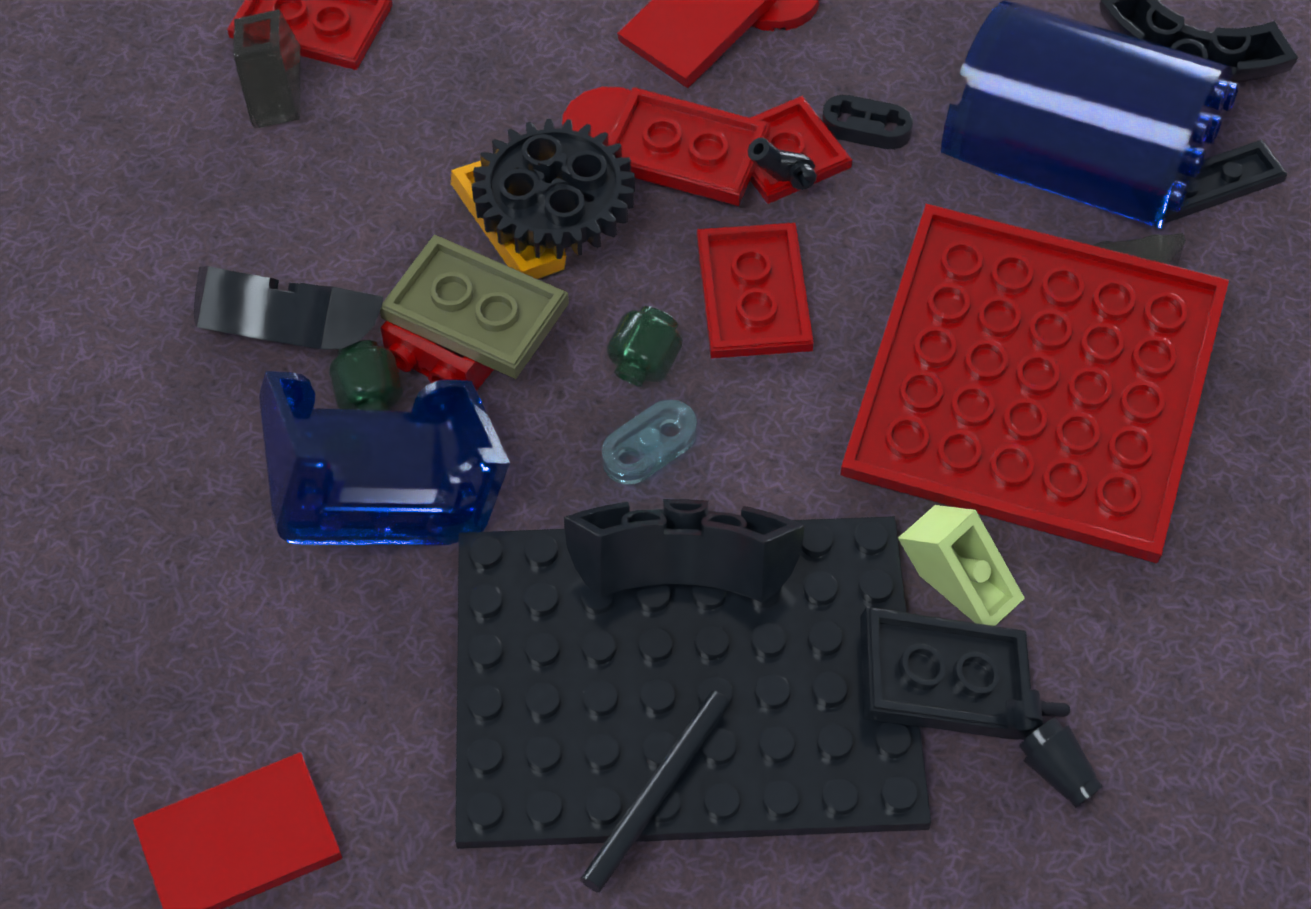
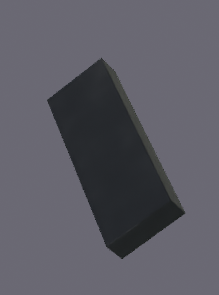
[1132,139,1287,226]

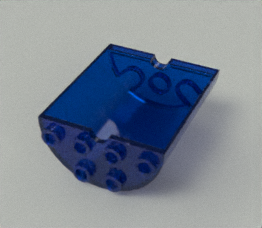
[941,0,1239,229]

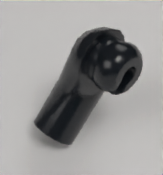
[748,138,817,190]

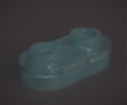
[602,400,697,484]

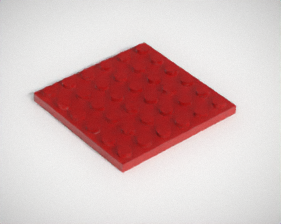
[840,204,1229,563]

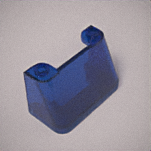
[259,371,510,545]

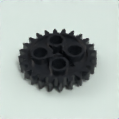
[472,119,635,259]

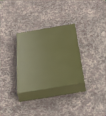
[380,234,569,379]

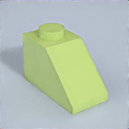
[898,505,1025,626]

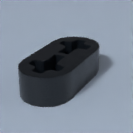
[822,95,913,150]

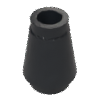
[1019,717,1103,808]

